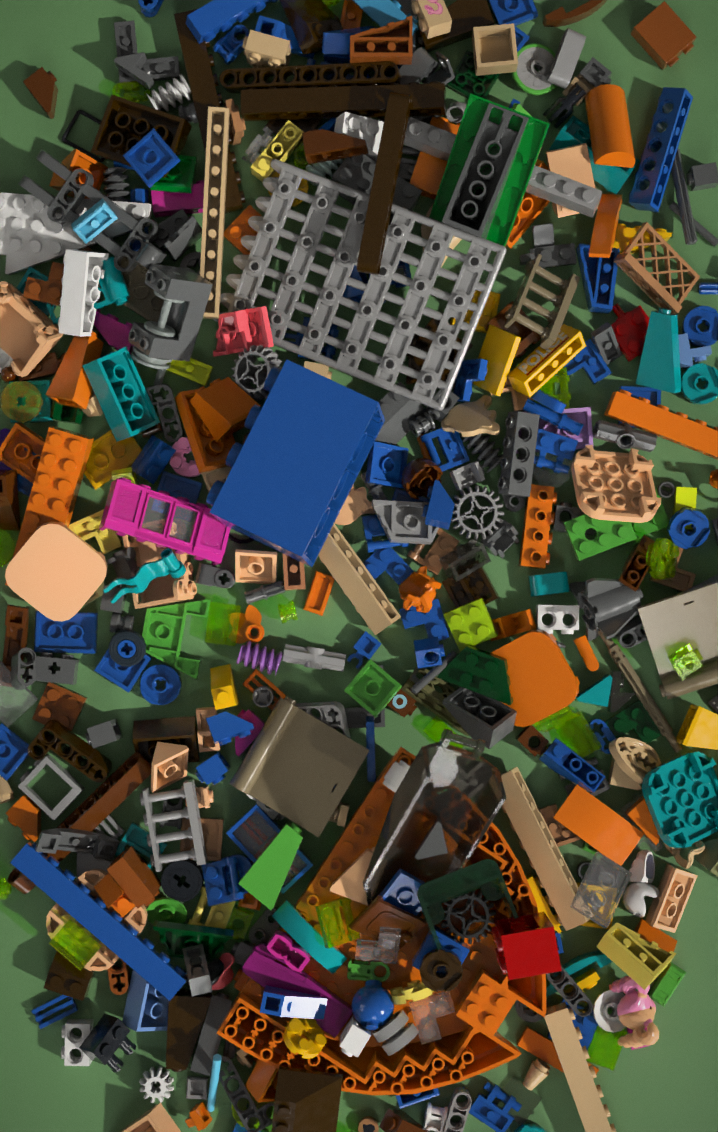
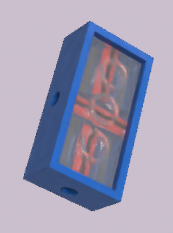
[226,804,313,894]

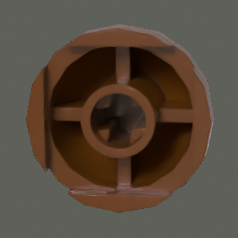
[401,458,443,499]

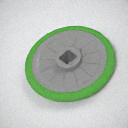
[511,43,557,95]

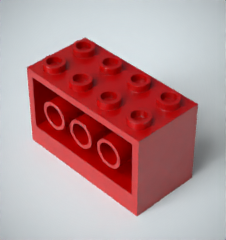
[491,912,562,980]

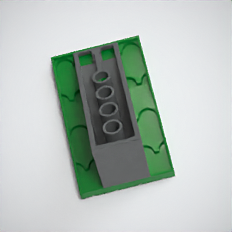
[429,93,550,247]

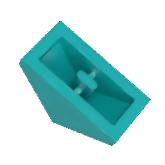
[575,674,613,707]

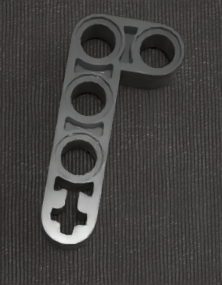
[377,47,440,122]
[219,1056,274,1132]

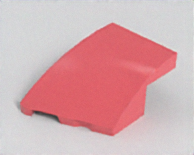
[213,306,274,357]

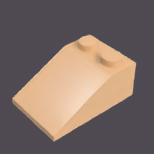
[546,143,598,218]
[120,1103,181,1132]

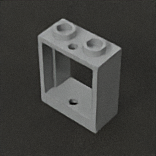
[18,755,85,820]

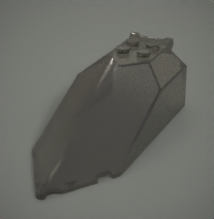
[363,729,506,917]

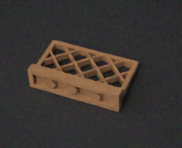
[613,222,700,314]

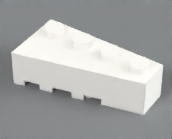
[58,249,109,337]

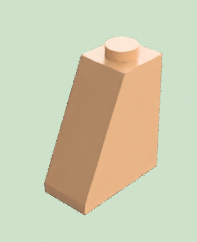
[330,847,387,906]

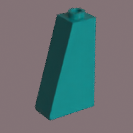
[636,308,681,393]

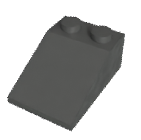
[442,687,517,749]

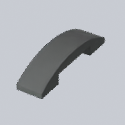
[35,828,120,860]

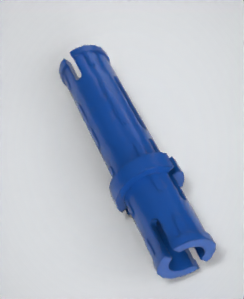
[522,398,584,436]

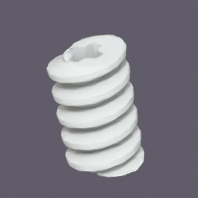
[146,74,191,112]

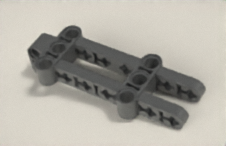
[18,149,167,272]

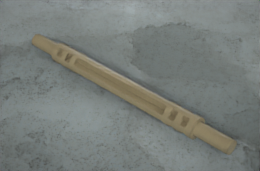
[598,631,683,753]

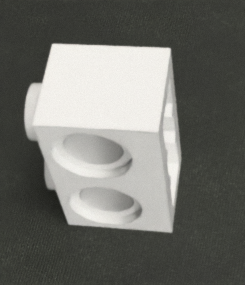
[536,605,579,634]
[339,1015,371,1058]
[61,1019,93,1066]

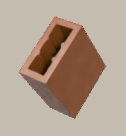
[631,1,696,70]
[106,845,161,908]

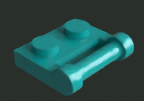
[115,822,168,870]

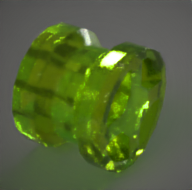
[277,600,298,624]

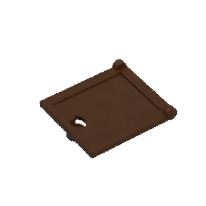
[349,895,427,951]

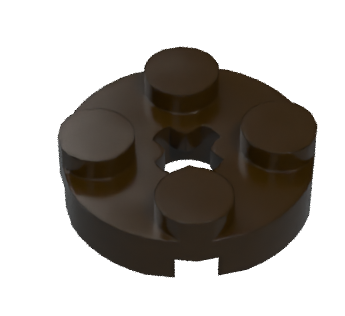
[419,947,463,992]

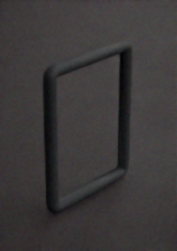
[62,110,105,162]

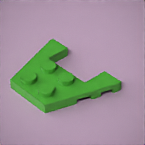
[142,599,211,679]

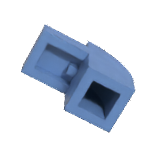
[679,333,712,369]

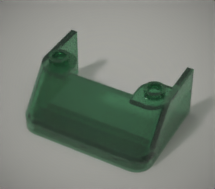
[417,859,519,950]

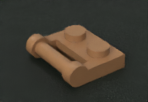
[407,528,460,575]

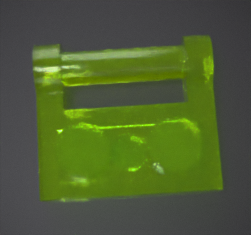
[316,897,360,948]

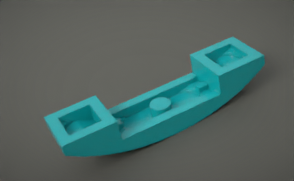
[272,900,347,974]
[546,951,613,997]

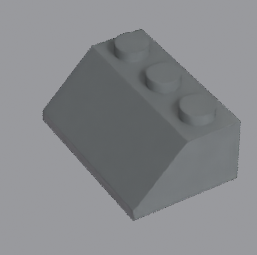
[375,382,426,446]

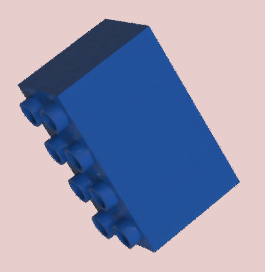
[206,359,385,567]

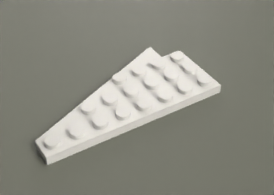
[0,192,151,275]

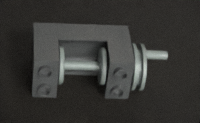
[128,263,213,385]

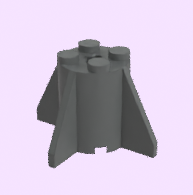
[569,578,643,641]

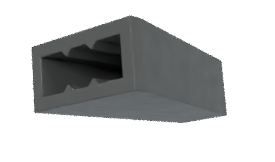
[190,993,232,1077]

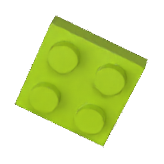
[444,597,498,651]

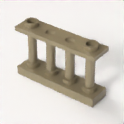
[504,254,580,350]

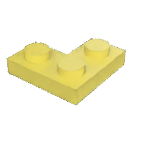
[69,509,123,555]

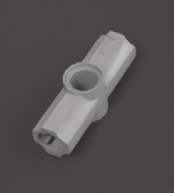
[283,644,346,672]

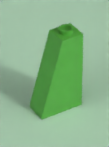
[238,823,303,910]

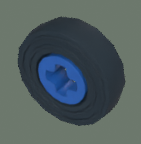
[109,630,146,667]

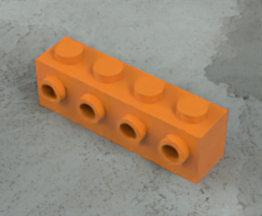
[519,484,557,569]

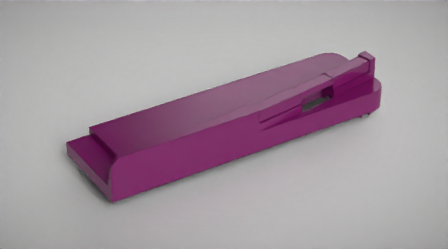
[242,943,352,1038]

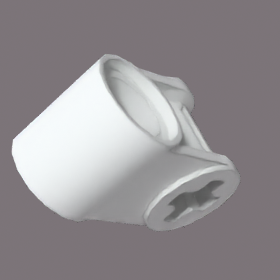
[423,1102,448,1132]

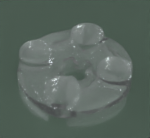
[242,126,275,164]
[532,453,572,488]

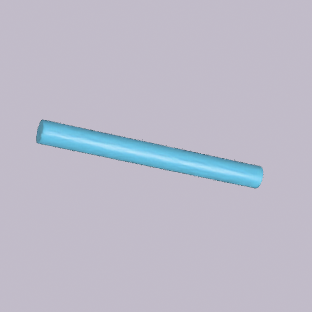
[206,1054,222,1112]

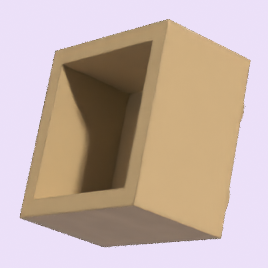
[472,23,518,76]

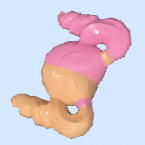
[609,976,659,1048]

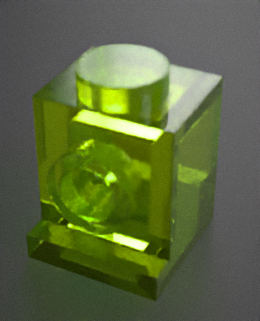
[668,644,704,681]

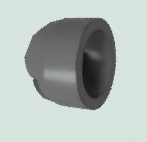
[658,481,675,498]

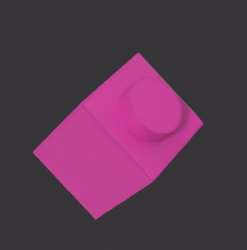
[235,709,265,757]

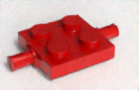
[611,303,650,362]

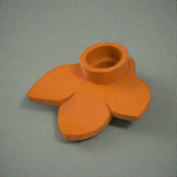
[228,605,265,644]

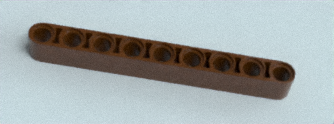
[7,752,152,894]

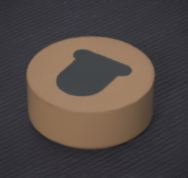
[358,1116,379,1132]

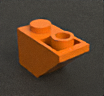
[5,794,41,842]

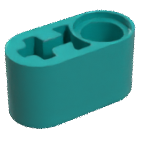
[528,571,570,597]

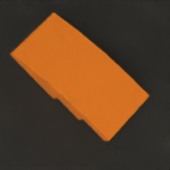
[553,784,644,867]

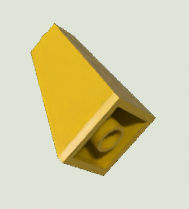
[676,704,718,750]

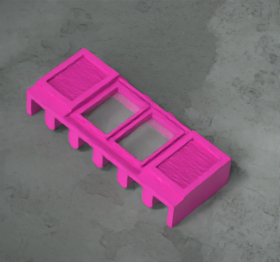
[99,478,231,566]

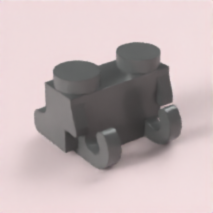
[481,520,520,559]
[106,547,140,585]

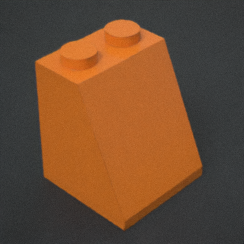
[190,377,260,442]

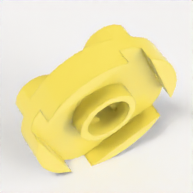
[390,980,434,1005]

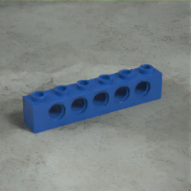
[629,87,693,212]

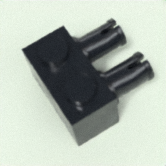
[79,1014,136,1073]

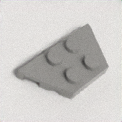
[371,500,439,544]

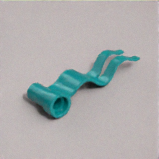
[103,548,186,604]

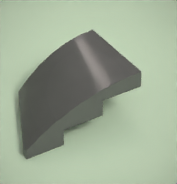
[163,216,202,262]

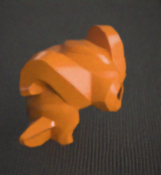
[398,566,442,613]

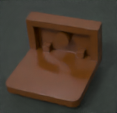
[484,301,541,358]

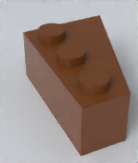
[350,16,413,65]

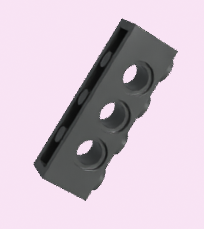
[498,411,540,497]

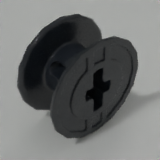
[161,859,204,902]

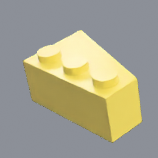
[596,922,676,990]

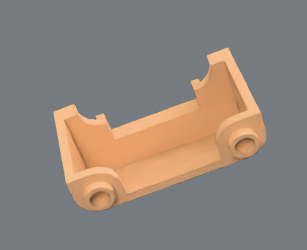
[0,281,63,377]

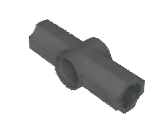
[593,420,657,452]

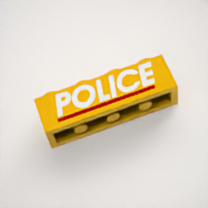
[508,324,586,397]

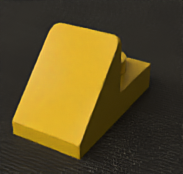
[563,968,600,1003]

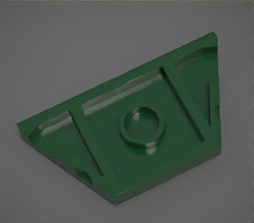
[437,645,513,705]
[153,920,234,961]

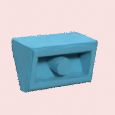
[71,199,118,244]

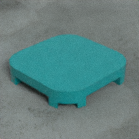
[642,751,718,848]

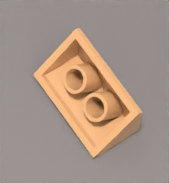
[645,863,698,933]

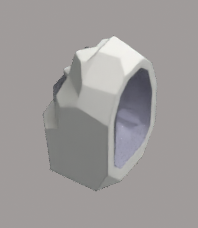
[629,850,655,884]

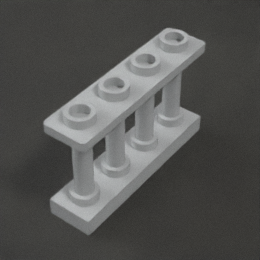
[140,779,208,872]

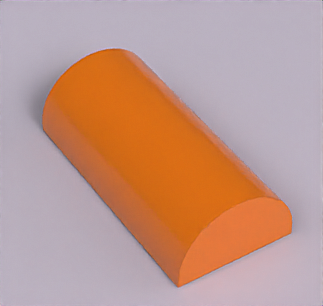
[585,84,635,168]

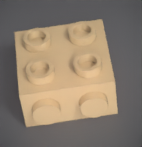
[243,30,291,68]

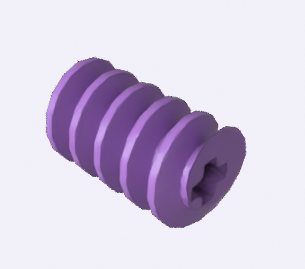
[236,641,282,676]

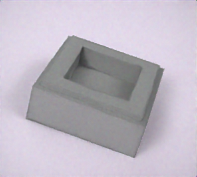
[186,1076,208,1100]

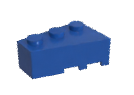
[576,243,620,314]

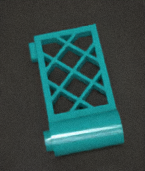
[46,257,131,325]

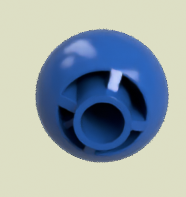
[351,980,394,1030]

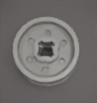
[372,1009,419,1056]

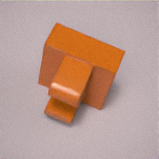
[185,1101,213,1131]

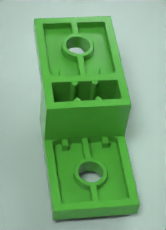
[563,487,669,561]

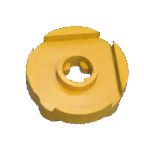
[283,1018,327,1059]

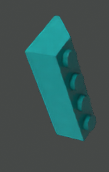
[549,116,640,194]
[82,346,160,442]

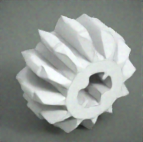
[139,1066,174,1103]

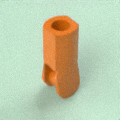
[573,634,599,671]

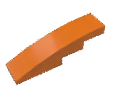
[589,194,622,258]

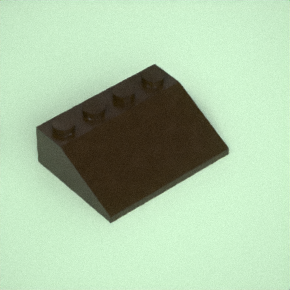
[91,94,192,178]

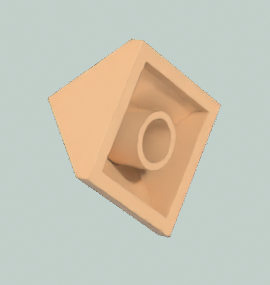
[235,549,278,584]
[151,742,189,793]

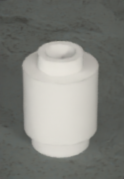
[382,760,412,793]

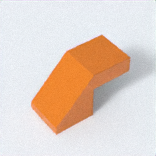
[490,609,536,641]

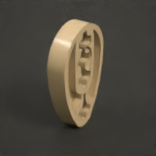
[609,737,661,784]

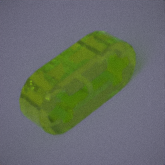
[112,81,151,102]

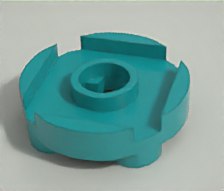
[681,363,718,405]

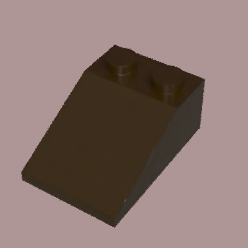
[280,0,343,54]
[44,944,95,1001]

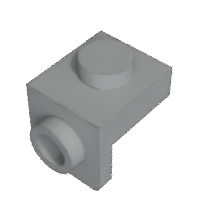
[449,461,485,491]

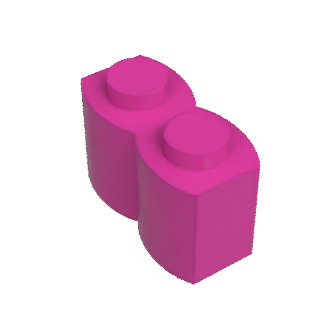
[267,930,310,972]

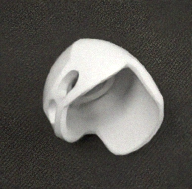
[623,882,659,918]

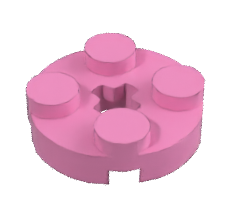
[170,437,201,478]

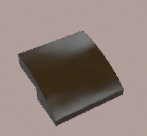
[442,562,499,608]

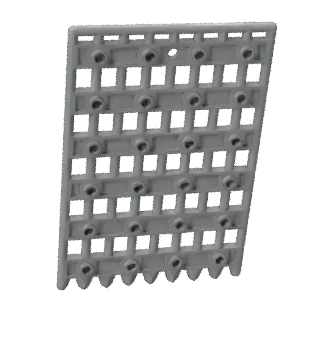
[213,159,507,411]

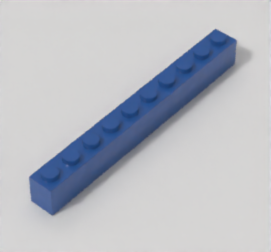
[10,842,188,1001]

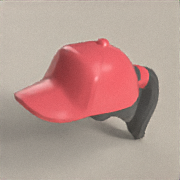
[185,953,235,990]

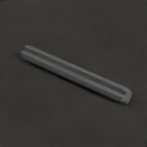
[671,148,697,245]

